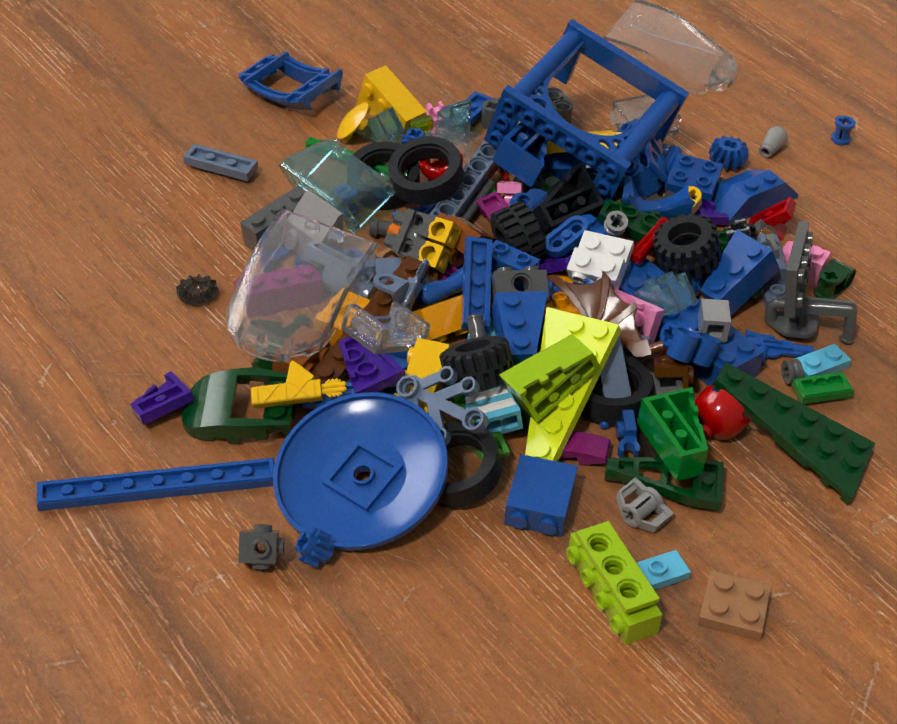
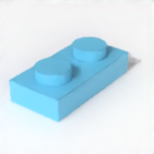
[793,344,851,377]

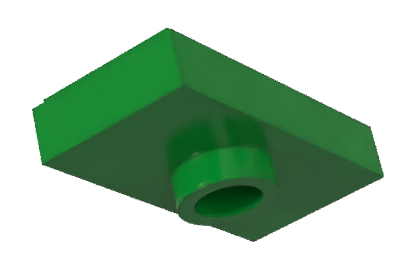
[791,372,854,404]

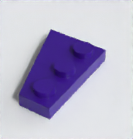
[339,331,405,394]

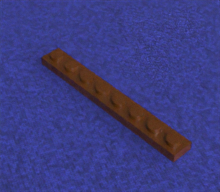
[296,256,430,412]

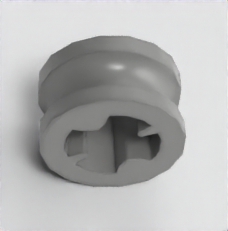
[604,211,628,236]

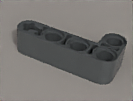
[481,87,573,129]

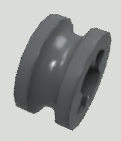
[781,359,804,384]

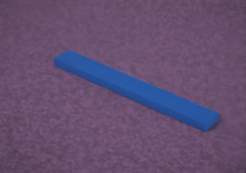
[37,458,275,511]

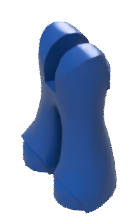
[416,266,492,307]

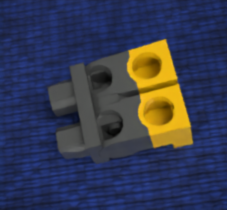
[383,208,462,274]

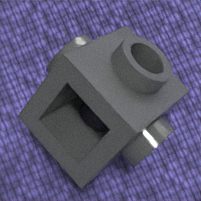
[238,524,285,569]

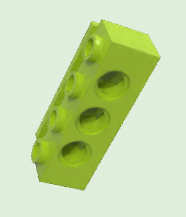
[566,521,663,645]

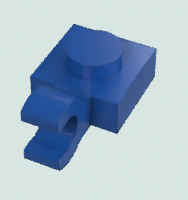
[615,410,640,458]

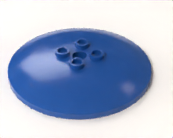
[273,392,449,551]

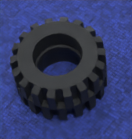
[490,201,547,260]
[653,214,722,280]
[439,336,514,392]

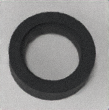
[388,136,464,205]
[347,141,420,210]
[581,355,653,425]
[436,421,502,508]

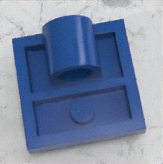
[664,153,723,201]

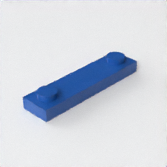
[461,236,492,332]

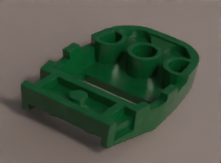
[182,367,296,443]

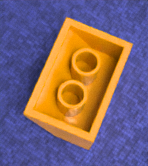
[405,294,492,342]

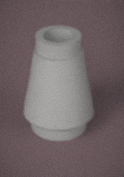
[759,126,788,158]

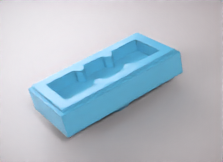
[637,550,691,590]

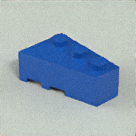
[700,229,780,316]

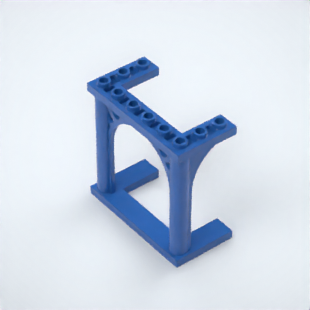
[484,19,689,214]

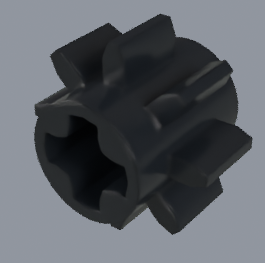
[726,219,758,243]

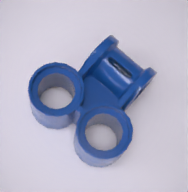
[660,322,721,368]

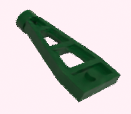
[604,457,724,511]

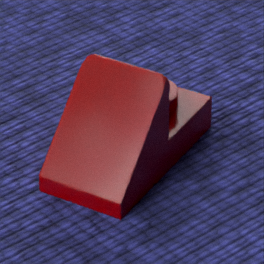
[749,197,796,241]

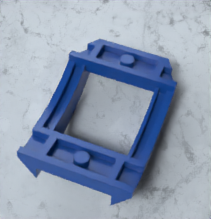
[238,52,343,110]

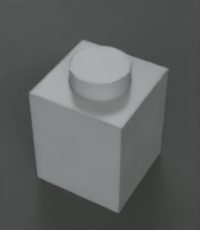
[697,299,731,342]

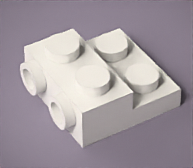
[566,230,634,290]

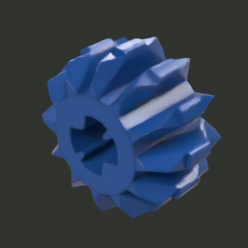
[709,136,749,172]

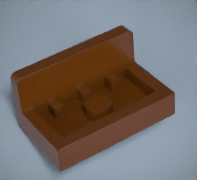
[654,347,694,389]

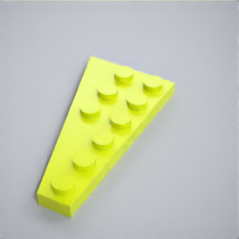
[525,307,622,462]

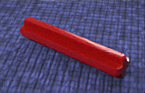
[630,217,668,264]

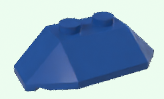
[713,169,798,227]

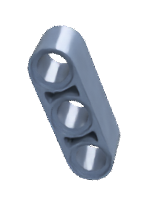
[595,336,631,398]

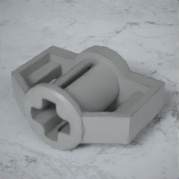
[616,477,674,533]

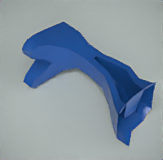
[622,175,696,218]

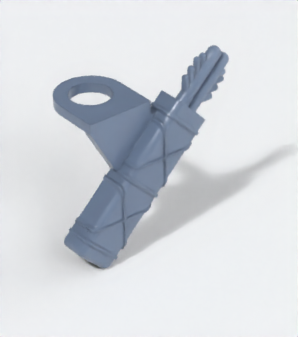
[373,259,429,340]

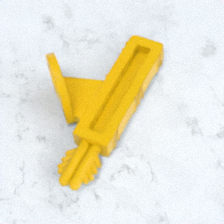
[251,360,347,409]

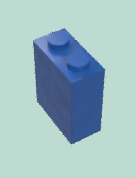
[504,454,578,537]

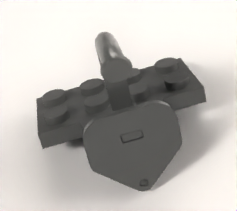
[765,221,857,344]

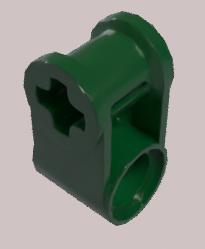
[813,259,856,299]

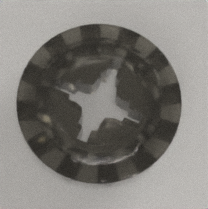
[176,274,219,305]

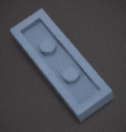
[183,144,258,181]

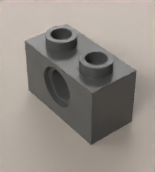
[491,266,549,306]

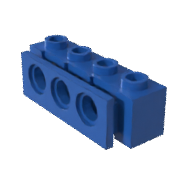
[617,118,668,197]

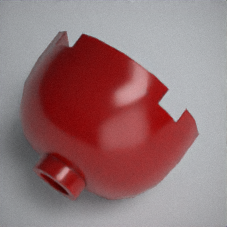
[695,385,750,440]

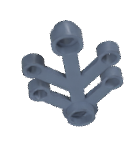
[396,366,488,446]

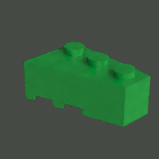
[637,387,708,481]

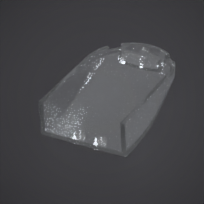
[600,0,738,94]
[226,208,377,362]

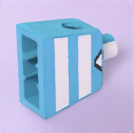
[464,383,523,434]

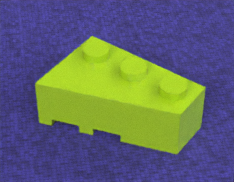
[499,334,601,423]

